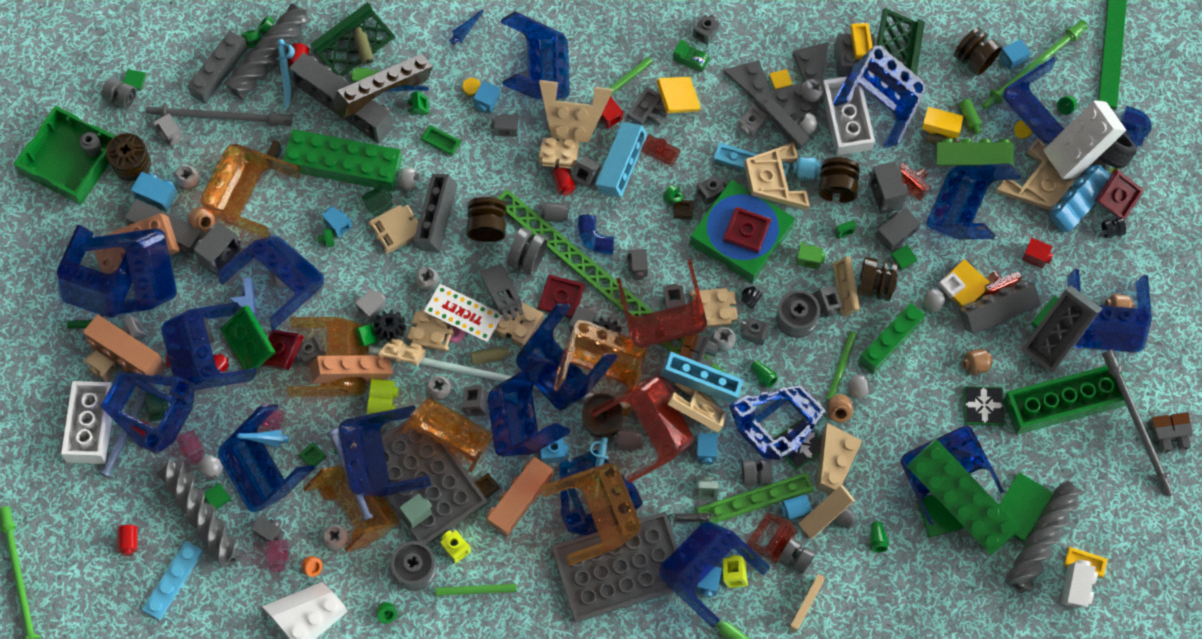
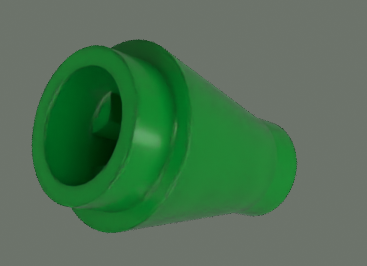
[750,360,778,388]
[869,521,889,553]

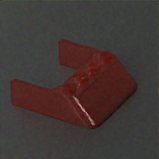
[617,259,707,348]
[590,377,693,483]

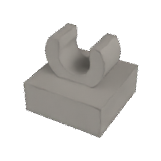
[121,315,146,339]

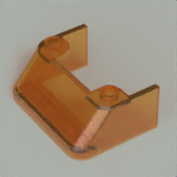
[303,463,399,552]

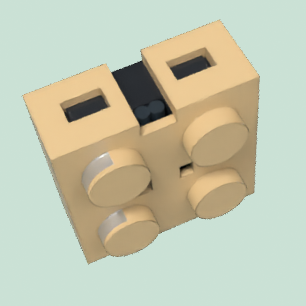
[493,302,544,349]

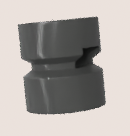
[101,77,137,109]
[742,458,772,486]
[779,537,817,574]

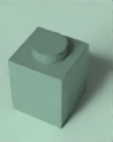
[399,494,432,528]

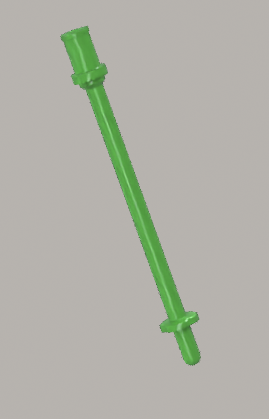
[982,19,1088,109]
[0,506,41,639]

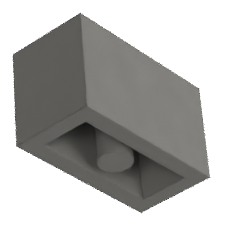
[876,208,921,252]

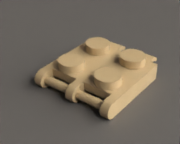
[539,137,580,169]
[368,205,419,254]
[689,288,738,329]
[407,308,454,352]
[379,339,426,366]

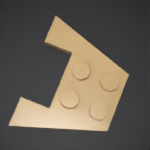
[539,80,613,142]
[995,137,1074,211]
[744,142,810,210]
[667,382,726,432]

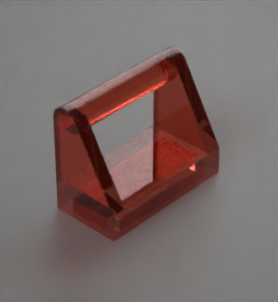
[746,512,797,564]

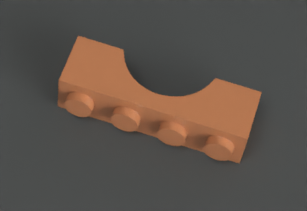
[309,355,393,383]

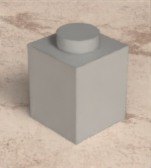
[355,288,387,321]

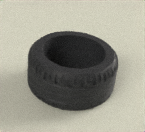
[1098,133,1137,168]

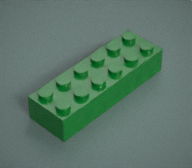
[283,129,402,192]
[1004,366,1130,435]
[907,438,1021,555]

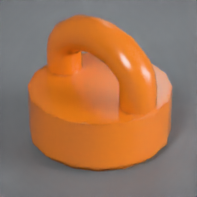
[301,556,323,577]

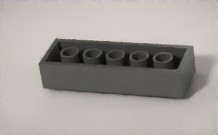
[289,52,393,143]

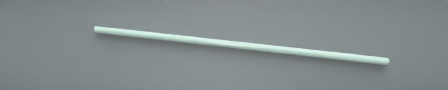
[369,346,643,413]

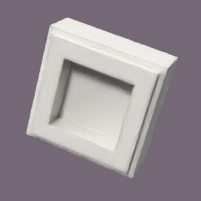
[938,272,966,299]

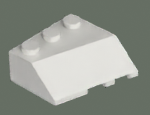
[262,582,348,639]

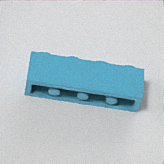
[596,122,647,197]
[660,352,743,404]

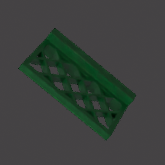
[311,2,395,76]
[872,8,925,90]

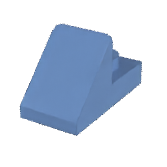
[230,277,257,319]

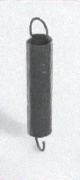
[668,513,718,522]

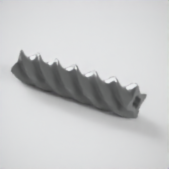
[224,3,311,101]
[157,459,245,568]
[1005,481,1085,594]

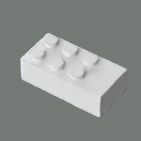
[822,75,875,155]
[1043,100,1126,180]
[61,381,116,464]

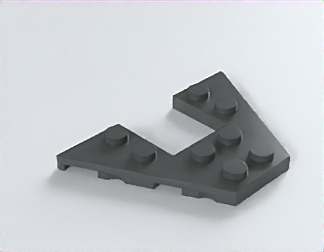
[724,42,828,121]

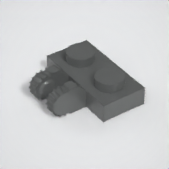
[627,87,669,126]

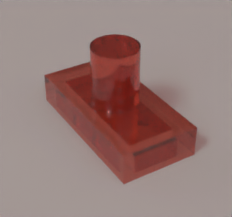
[641,134,681,167]
[899,162,931,201]
[984,271,1022,296]

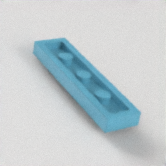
[713,142,790,178]
[142,541,204,620]

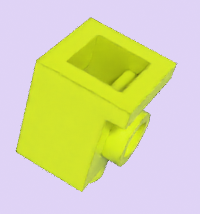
[440,530,471,564]
[723,555,748,588]

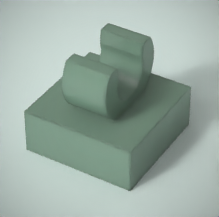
[698,476,719,500]

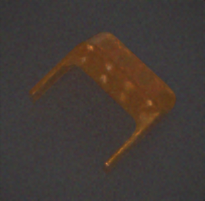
[200,144,300,239]
[286,317,368,397]
[554,320,646,417]
[401,398,495,473]
[540,463,641,566]

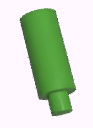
[958,99,982,135]
[715,619,750,639]

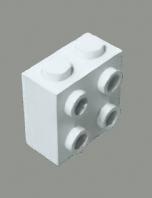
[1061,560,1098,609]

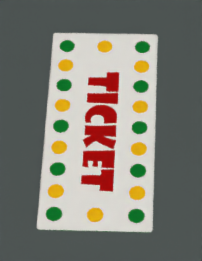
[424,284,503,342]

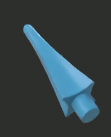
[237,429,289,448]

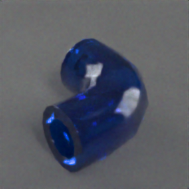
[577,214,615,255]

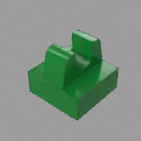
[407,91,429,115]

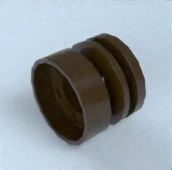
[954,27,1003,76]
[106,133,151,181]
[818,157,860,203]
[466,197,507,242]
[857,257,898,302]
[582,393,623,438]

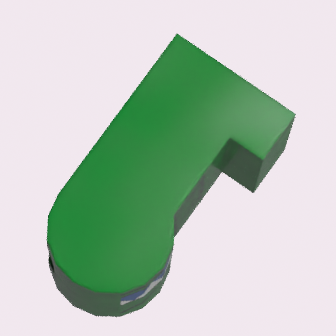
[673,40,710,72]

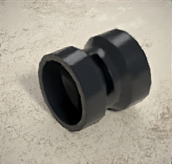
[1101,217,1126,238]

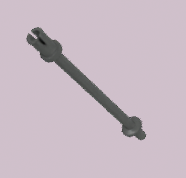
[146,103,293,126]
[1101,349,1173,496]

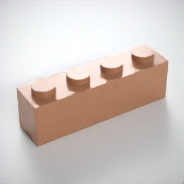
[487,457,554,537]

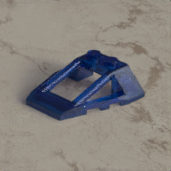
[100,372,195,454]
[729,385,826,460]
[559,450,643,535]

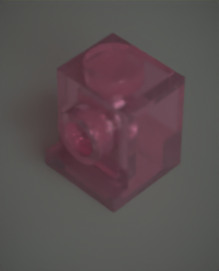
[253,402,286,431]
[176,429,206,463]
[266,540,289,572]

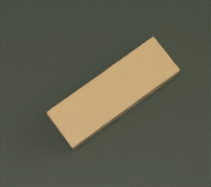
[833,256,860,316]
[798,485,855,539]
[789,574,825,633]

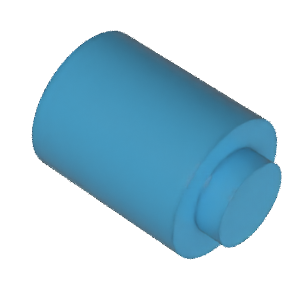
[780,495,811,520]

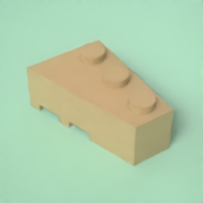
[816,423,862,495]

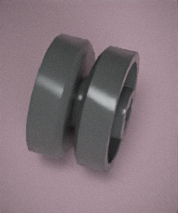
[507,227,548,275]
[776,290,820,338]
[391,541,437,591]

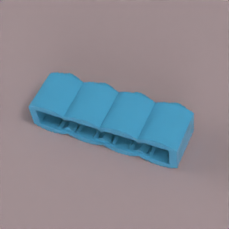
[1048,165,1110,233]

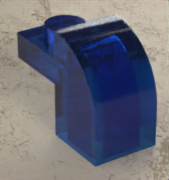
[1120,106,1152,149]

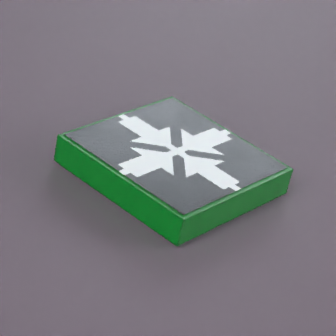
[963,386,1005,426]
[772,418,821,471]

